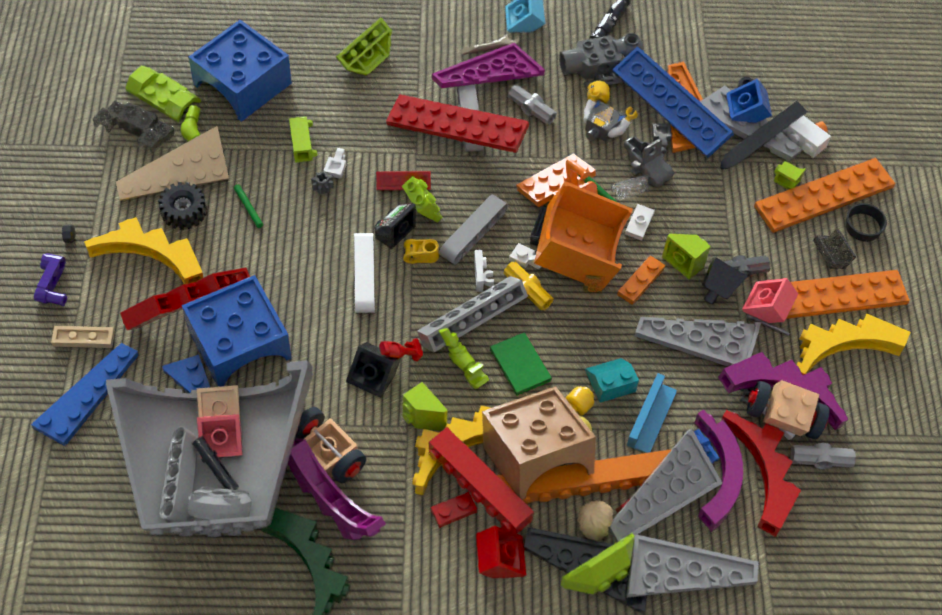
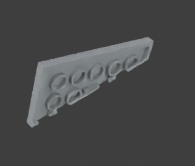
[634,317,761,367]
[608,429,722,543]
[627,534,759,597]

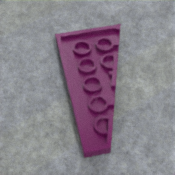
[432,43,545,89]

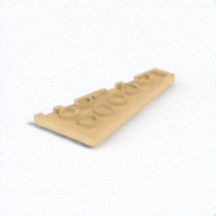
[116,126,229,201]

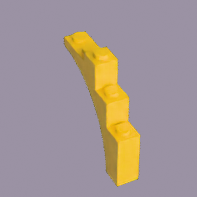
[84,217,204,284]
[797,314,910,375]
[412,406,490,495]

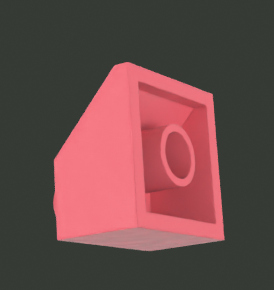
[742,278,798,323]

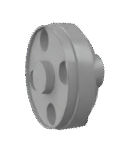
[188,487,251,520]

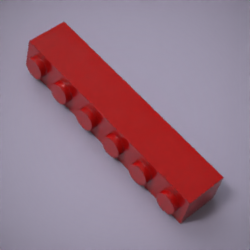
[428,427,534,536]

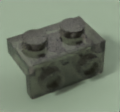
[813,229,856,269]

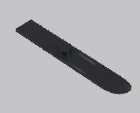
[720,101,808,170]

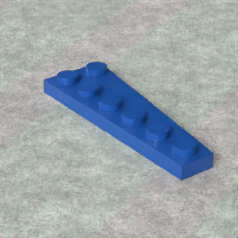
[31,343,139,446]

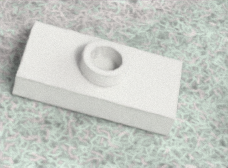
[625,204,655,241]

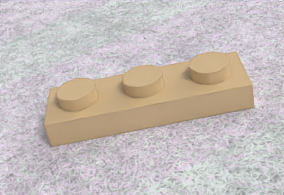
[51,326,115,348]

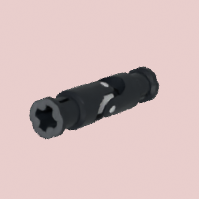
[589,0,631,39]

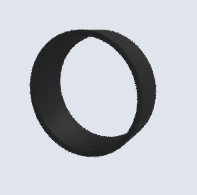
[845,203,887,242]

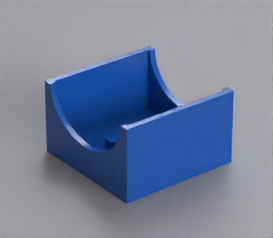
[188,20,292,122]
[182,275,292,387]

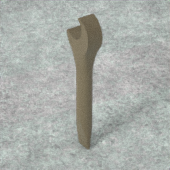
[460,34,519,55]

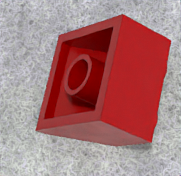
[476,526,527,579]

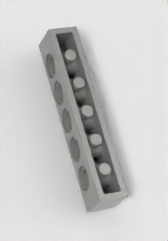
[417,276,528,352]

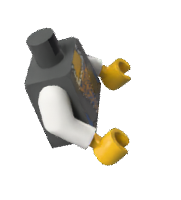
[584,87,638,141]

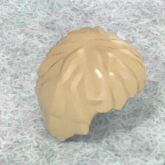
[578,501,613,541]

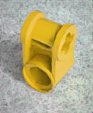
[403,239,439,264]

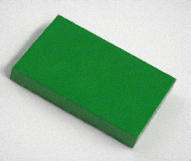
[490,332,552,396]

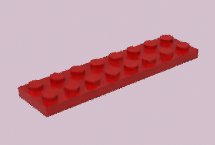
[386,94,529,153]

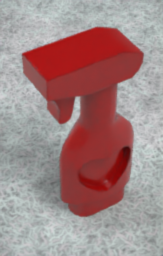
[379,338,423,362]

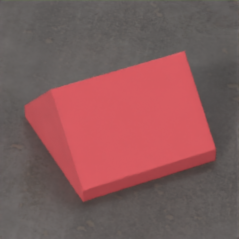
[197,414,242,459]

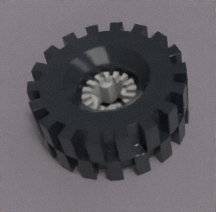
[158,182,207,230]

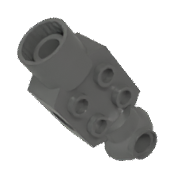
[559,33,644,80]

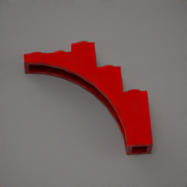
[721,410,801,537]

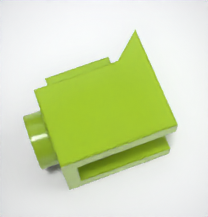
[774,161,806,190]

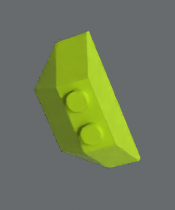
[336,18,392,76]
[561,533,635,594]

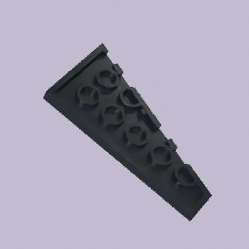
[524,527,647,615]

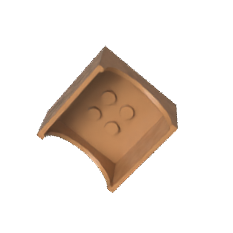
[482,386,596,499]

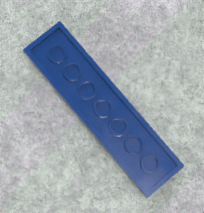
[612,46,734,158]

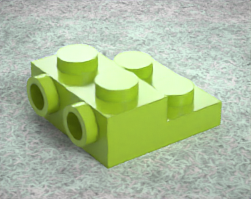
[402,176,443,223]

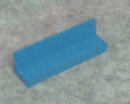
[627,373,677,453]

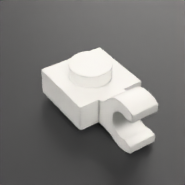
[324,148,346,179]
[509,243,542,270]

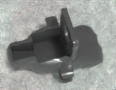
[624,136,674,187]

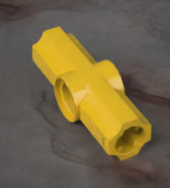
[503,261,554,310]

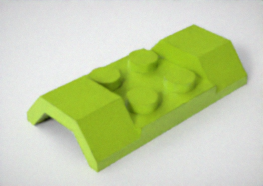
[125,65,201,122]

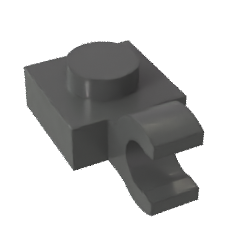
[652,123,672,153]

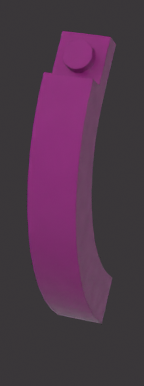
[694,409,743,532]

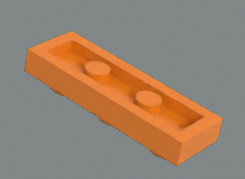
[617,255,665,305]

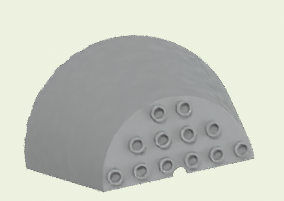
[106,360,313,537]

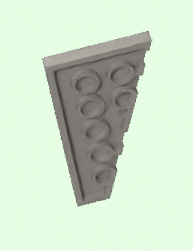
[700,86,802,162]

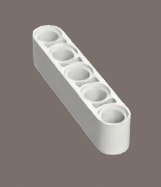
[354,233,375,313]

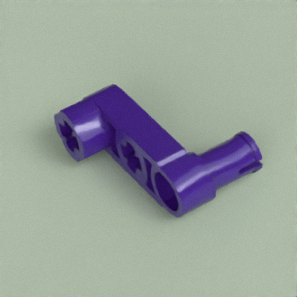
[34,253,67,306]

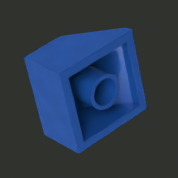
[726,79,772,123]

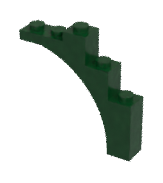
[262,507,350,615]

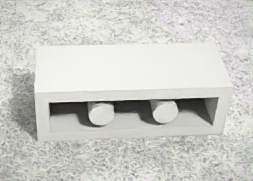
[782,116,831,158]

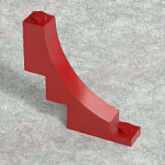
[120,267,250,331]

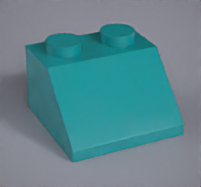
[585,358,639,403]

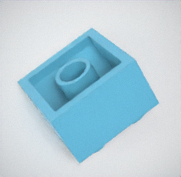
[505,0,545,32]

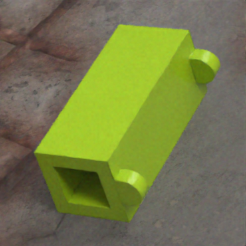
[289,116,318,163]

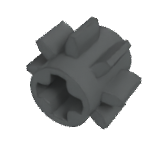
[311,172,334,194]

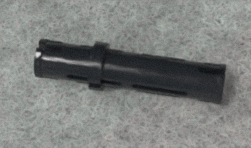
[192,436,239,490]

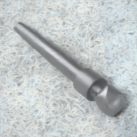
[747,314,790,336]

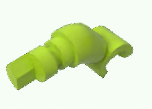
[180,105,201,142]
[439,328,489,389]

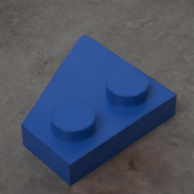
[162,355,210,393]

